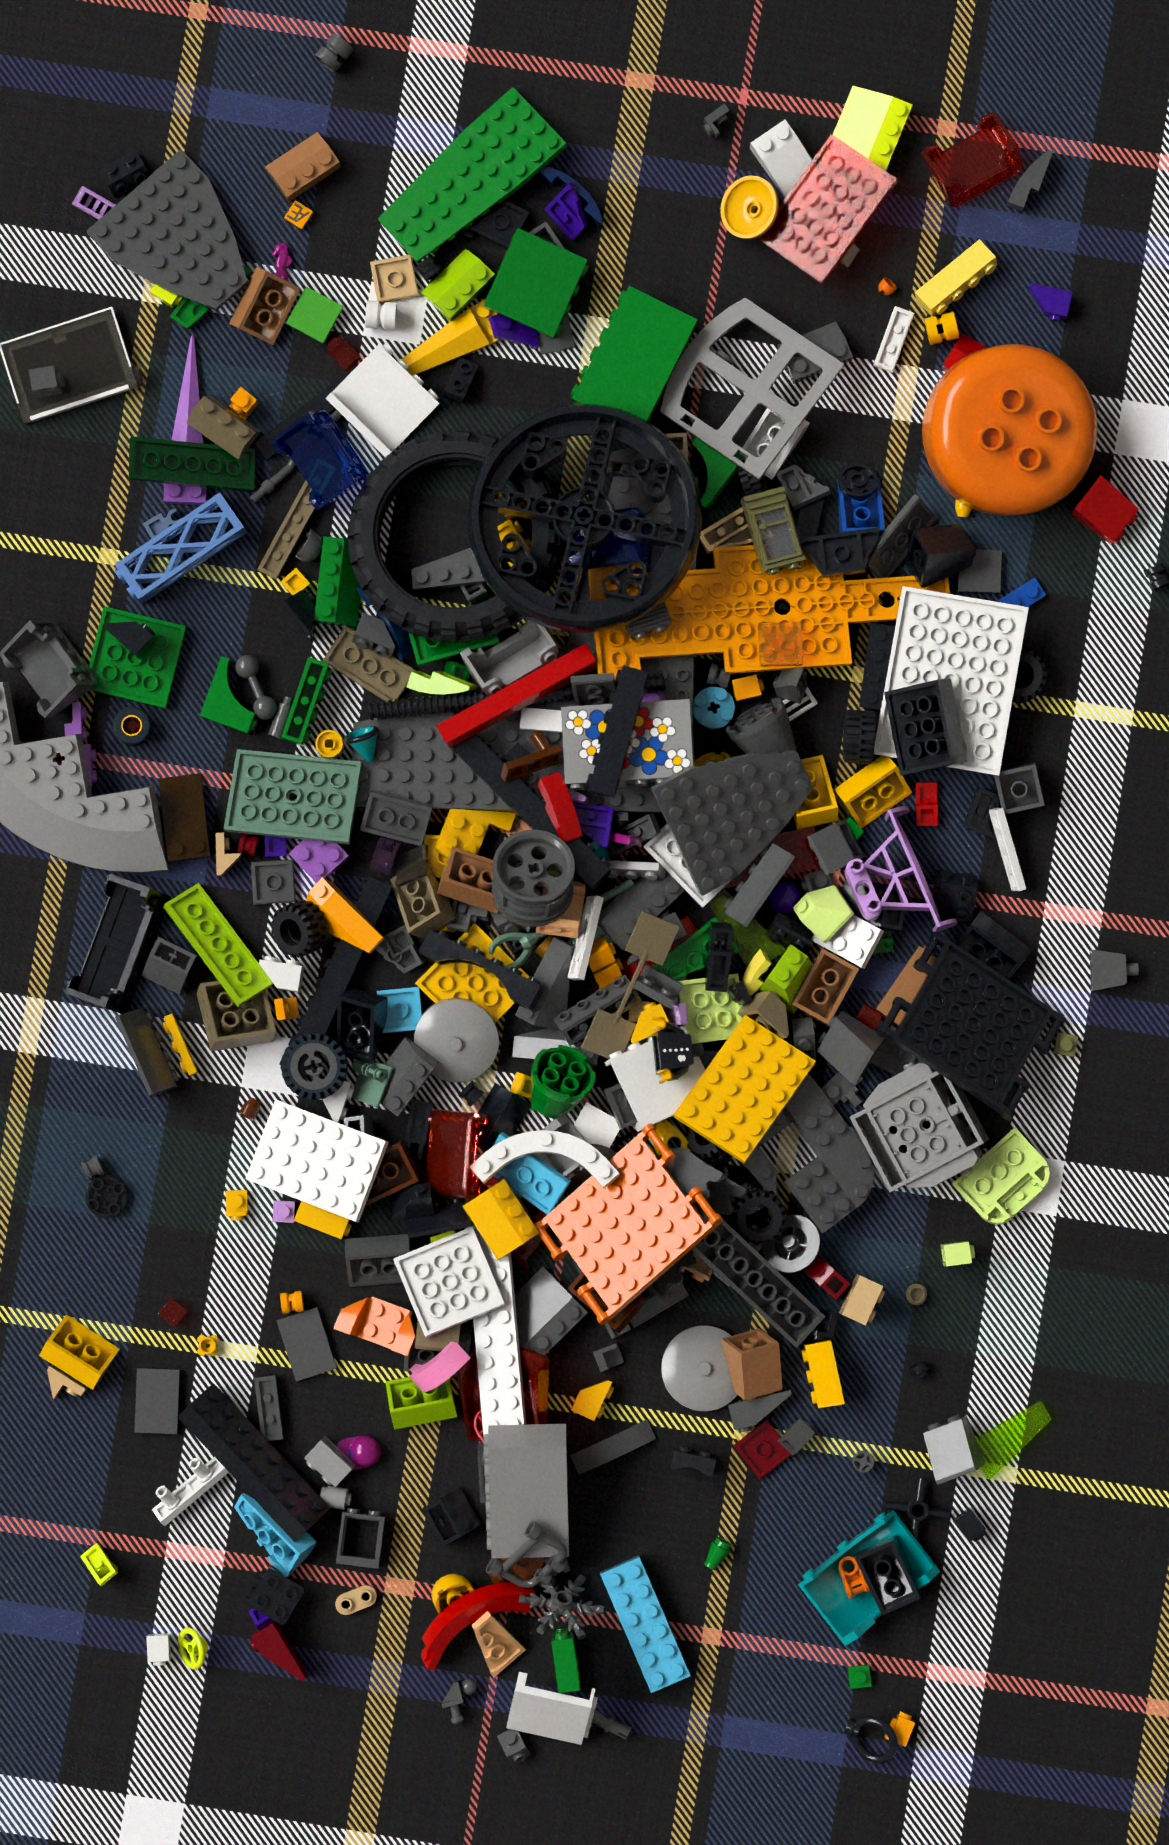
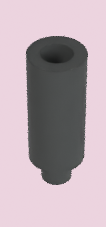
[268,696,293,740]

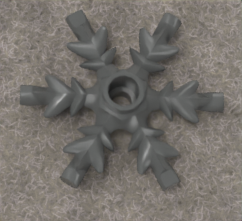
[519,1575,604,1640]

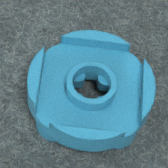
[694,687,735,729]

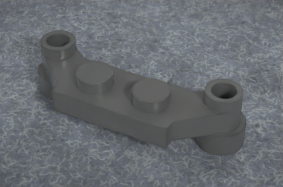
[743,1147,779,1198]

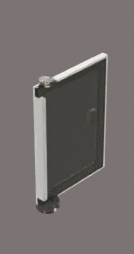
[0,307,144,425]

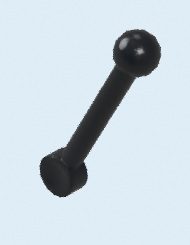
[615,1124,655,1145]

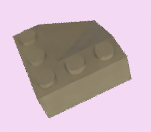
[196,981,276,1051]

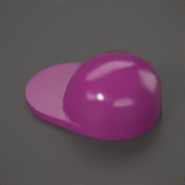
[337,1435,381,1470]

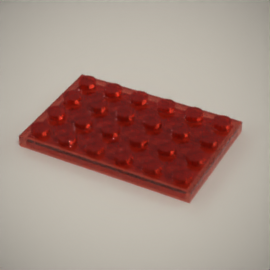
[757,134,898,285]

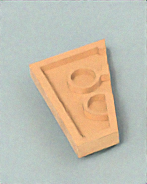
[472,1611,526,1678]

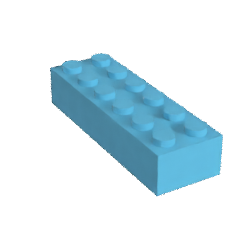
[600,1555,691,1693]

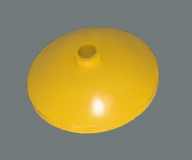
[721,176,778,239]

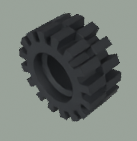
[738,467,768,496]

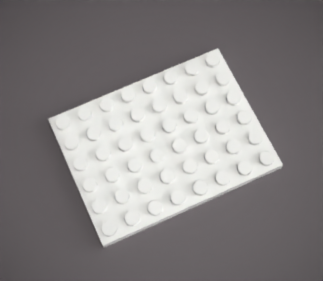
[874,586,1029,776]

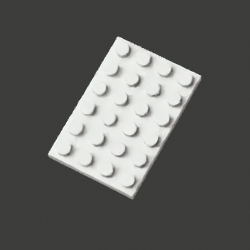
[246,1099,389,1223]

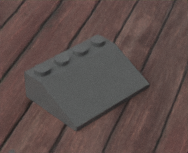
[115,1008,179,1097]
[515,1267,588,1372]

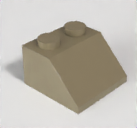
[737,991,789,1039]

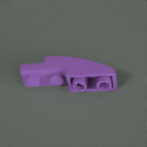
[64,702,97,788]

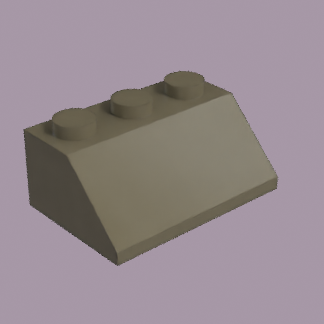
[187,395,262,459]

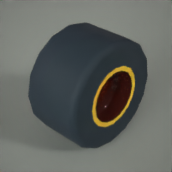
[113,707,152,746]

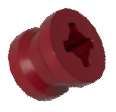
[238,833,260,857]

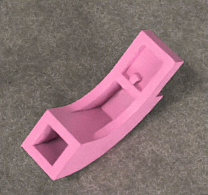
[409,1342,471,1392]

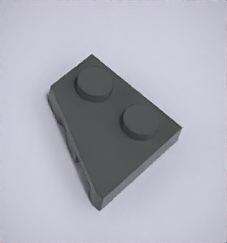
[776,465,831,510]

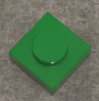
[847,1664,872,1689]

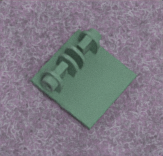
[352,1060,393,1108]

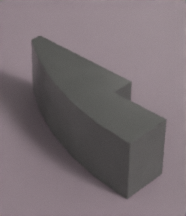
[1006,150,1053,212]

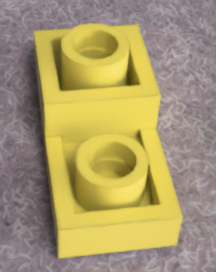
[742,949,772,997]

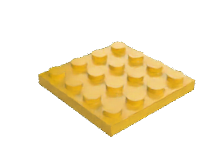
[415,923,529,1023]

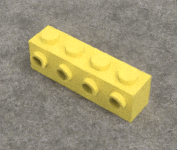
[915,239,997,317]

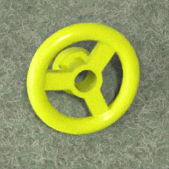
[178,1627,208,1670]

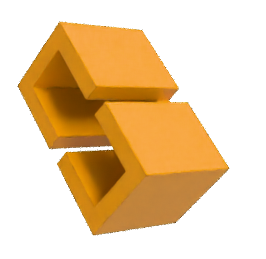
[588,936,624,989]

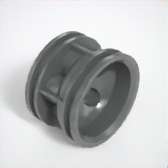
[492,830,575,927]

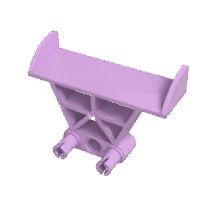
[844,806,958,932]

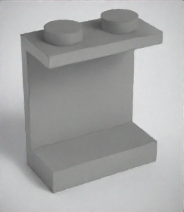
[542,1114,584,1180]

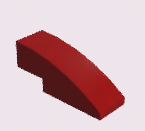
[537,772,583,843]

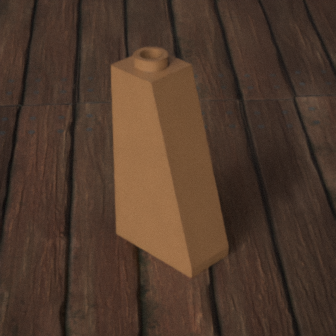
[875,945,936,1025]

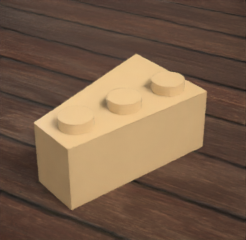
[699,507,774,555]

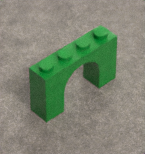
[551,1627,580,1693]

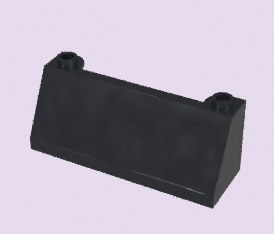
[65,874,171,1014]

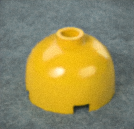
[431,1574,474,1613]

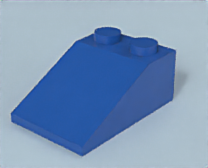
[837,478,885,535]

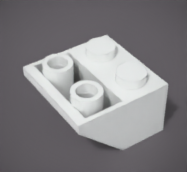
[259,956,304,993]

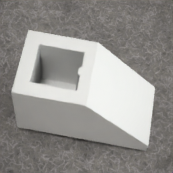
[322,1081,355,1123]

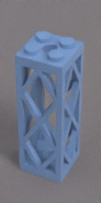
[114,492,247,604]

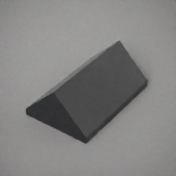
[463,1083,531,1152]

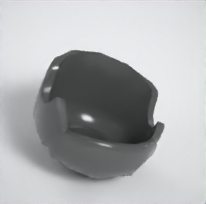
[295,529,323,562]

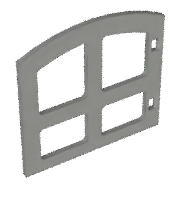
[660,298,844,480]

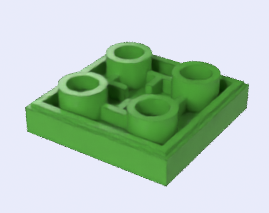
[286,287,343,344]

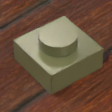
[1053,1032,1078,1057]

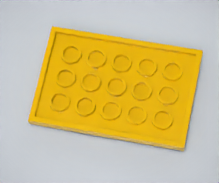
[673,1015,816,1164]

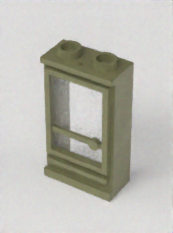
[741,486,805,575]

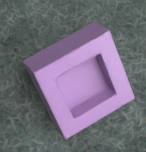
[272,1201,295,1223]

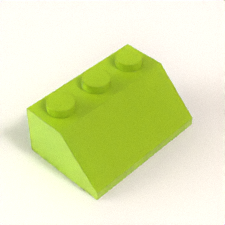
[421,248,495,322]
[386,1377,457,1430]

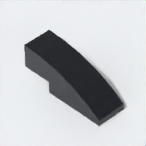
[705,922,734,992]

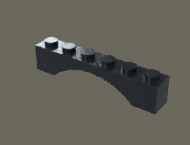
[418,930,544,1012]

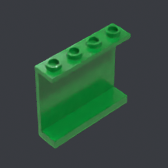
[482,228,589,338]

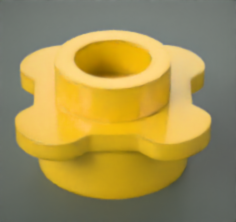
[197,1335,218,1356]

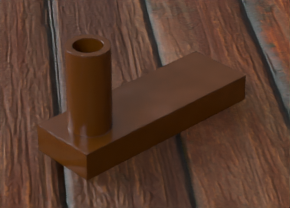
[501,731,563,782]

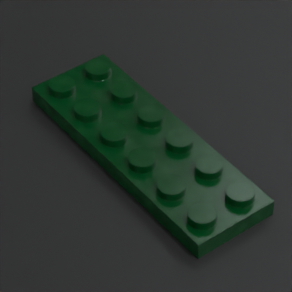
[128,436,255,492]

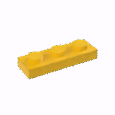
[163,1014,198,1076]

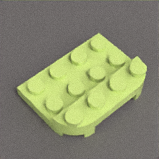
[952,1128,1050,1225]

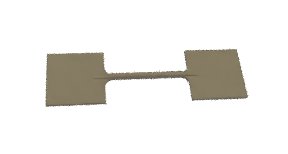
[581,911,680,1059]

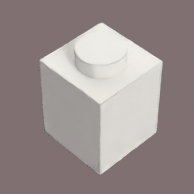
[147,1633,171,1666]

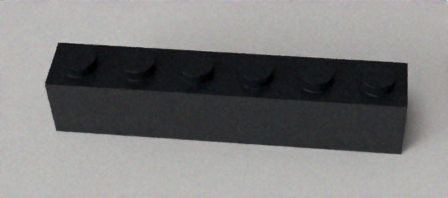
[586,665,649,798]

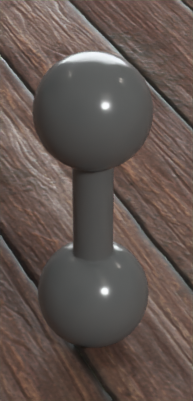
[235,655,277,720]

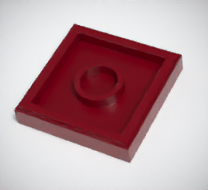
[733,1419,792,1479]

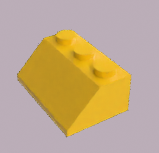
[833,756,912,829]
[463,1179,539,1260]
[39,1315,120,1390]
[801,1339,845,1408]

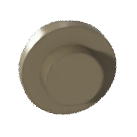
[906,1284,927,1305]

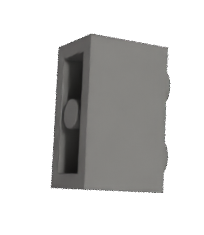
[304,1436,356,1487]

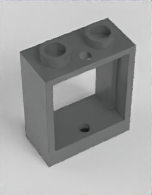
[336,1508,386,1569]

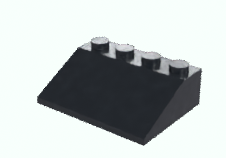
[884,678,967,776]

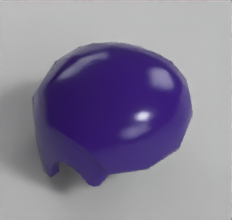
[768,881,802,914]

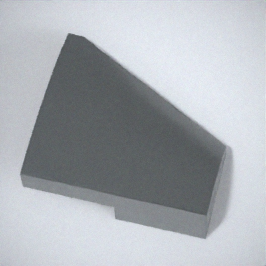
[375,925,426,973]

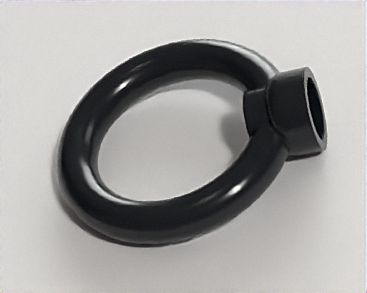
[844,1716,898,1763]

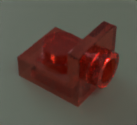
[327,336,360,371]

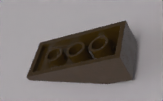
[159,773,212,863]

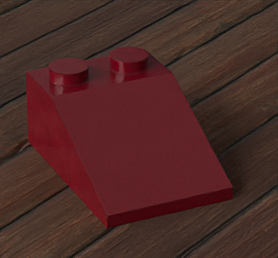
[250,1621,309,1681]

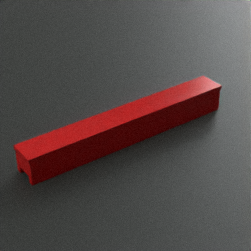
[436,643,597,749]

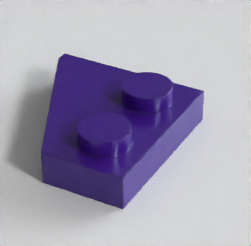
[544,181,588,240]
[573,802,614,849]

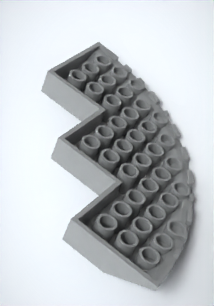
[0,681,169,872]

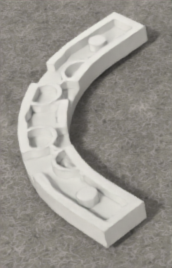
[469,1130,620,1189]

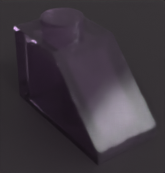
[370,836,402,875]

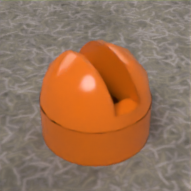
[878,277,897,296]

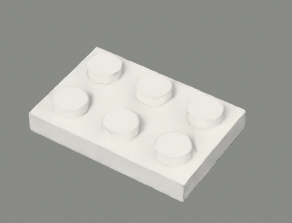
[811,915,884,969]

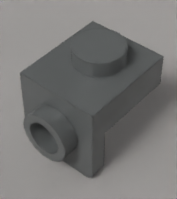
[497,1729,531,1764]

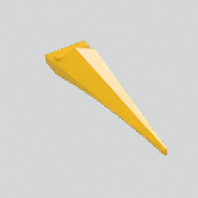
[401,299,500,376]

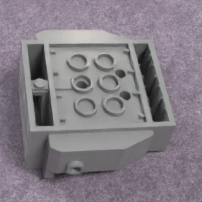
[850,1061,989,1192]

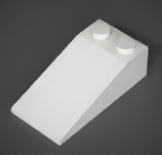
[750,120,832,217]

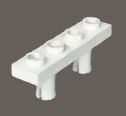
[152,1457,229,1527]

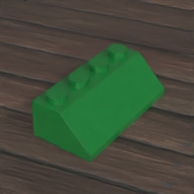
[314,536,361,628]

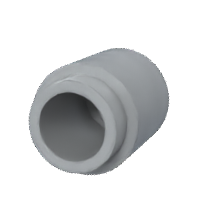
[320,1485,352,1510]

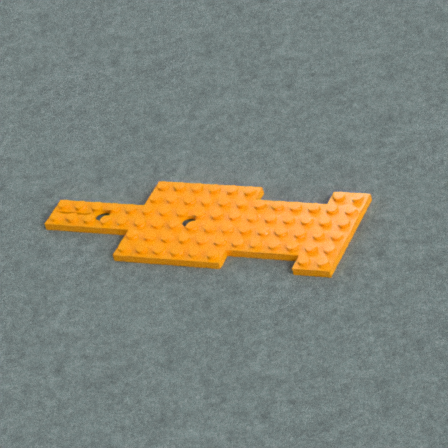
[587,542,950,679]

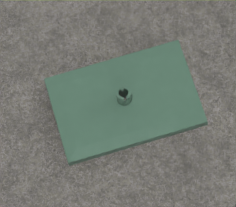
[224,749,362,844]

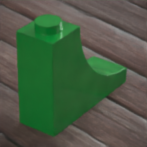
[691,435,746,510]
[200,656,258,735]

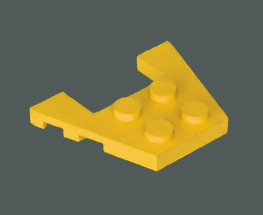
[435,809,516,859]

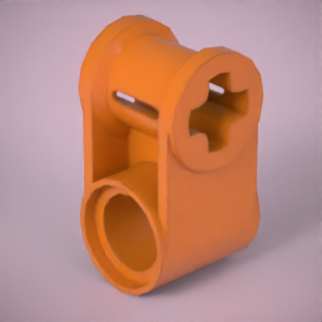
[837,1556,870,1600]

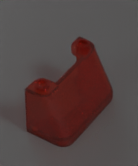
[921,112,1023,208]
[423,1109,487,1199]

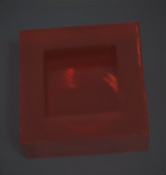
[158,1297,188,1327]

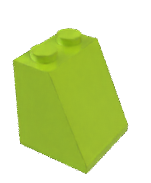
[758,944,812,1014]

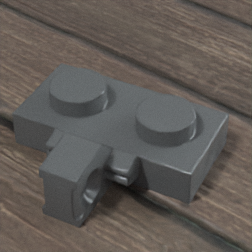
[447,899,491,933]
[821,1072,863,1107]

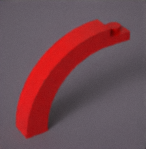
[421,1582,536,1671]

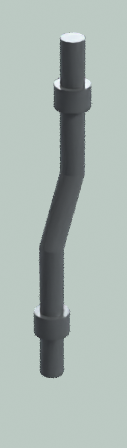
[249,410,343,503]

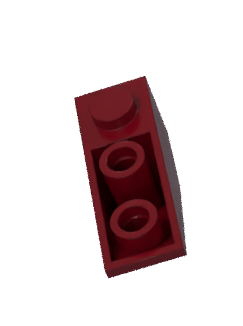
[803,1255,850,1300]

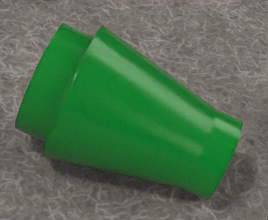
[704,1537,732,1570]

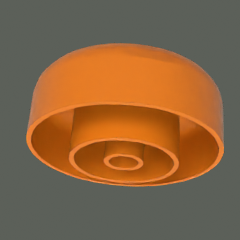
[922,344,1097,516]

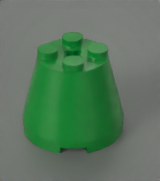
[531,1045,595,1120]

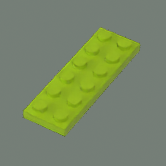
[163,883,273,1007]

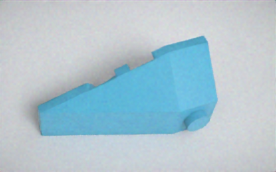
[234,1493,316,1577]

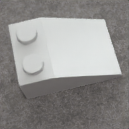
[740,408,810,480]

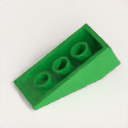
[408,632,500,665]

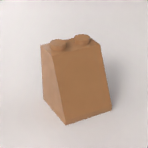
[721,1328,782,1401]

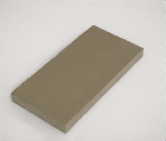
[322,626,416,702]

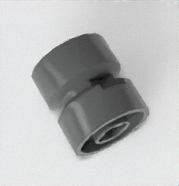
[314,33,354,73]

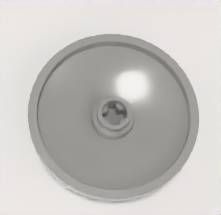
[414,998,499,1082]
[661,1325,737,1411]

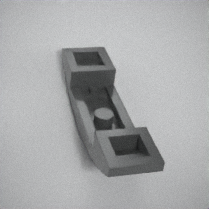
[570,1419,656,1475]

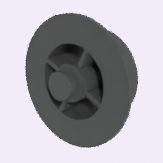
[763,1215,820,1273]

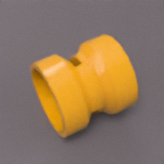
[280,1291,304,1314]

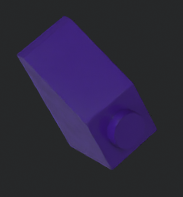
[1028,283,1072,322]

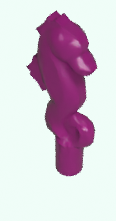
[272,242,293,281]

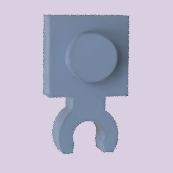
[143,509,181,539]

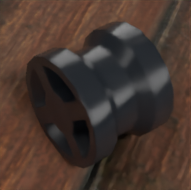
[416,255,443,281]
[458,1081,485,1107]

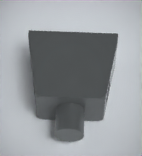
[1089,950,1139,991]

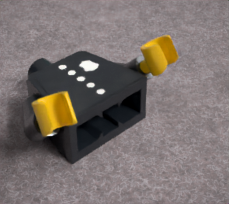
[652,1017,704,1084]

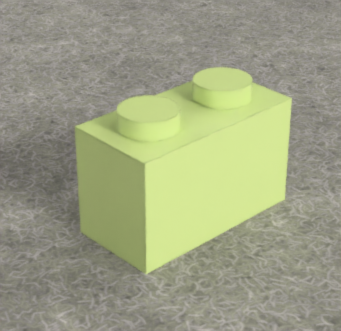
[940,1241,975,1266]

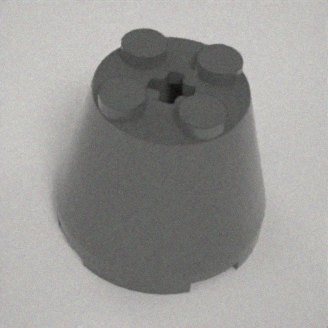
[726,698,797,754]

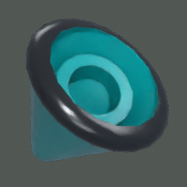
[344,726,379,762]

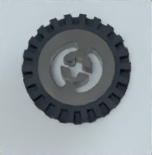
[281,1033,348,1100]

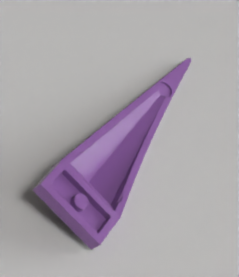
[163,335,207,505]

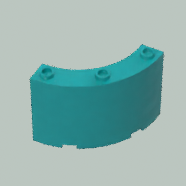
[798,1510,940,1646]

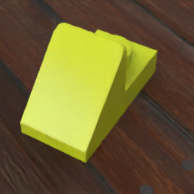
[80,1543,118,1586]

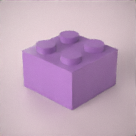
[289,840,349,883]

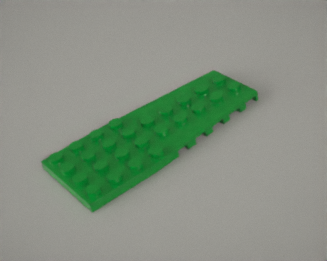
[378,87,568,264]

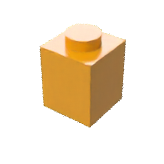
[731,674,764,703]

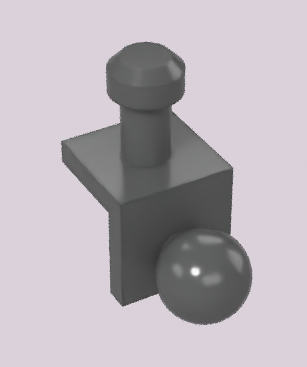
[442,1679,477,1724]

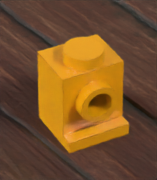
[229,387,258,420]
[884,1711,915,1747]

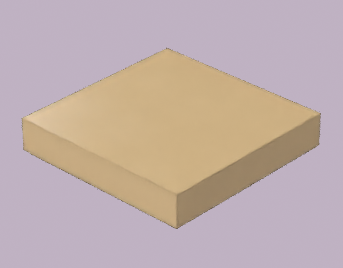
[370,255,419,304]

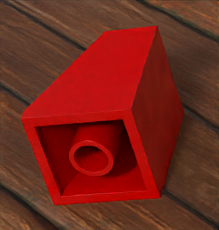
[1071,475,1138,545]

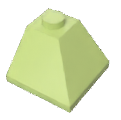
[793,885,854,943]

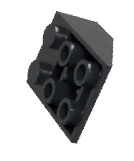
[842,878,909,932]

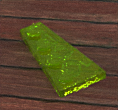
[708,889,786,967]
[976,1400,1052,1480]

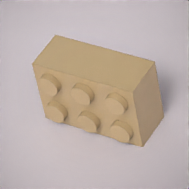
[839,1274,885,1325]

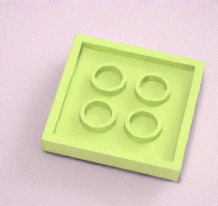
[677,974,743,1044]

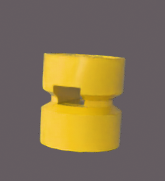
[924,312,959,345]
[315,730,344,759]

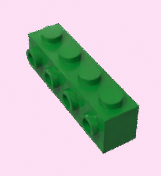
[281,657,332,746]

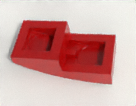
[915,781,938,826]

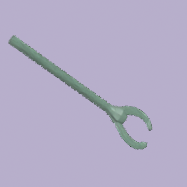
[489,878,635,970]

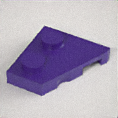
[488,314,540,349]

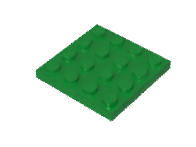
[89,606,187,709]

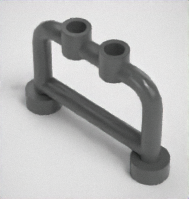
[486,1521,567,1588]

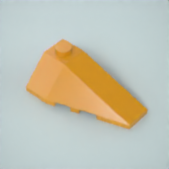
[306,877,384,954]

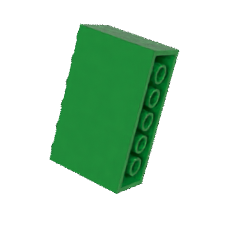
[571,286,698,422]

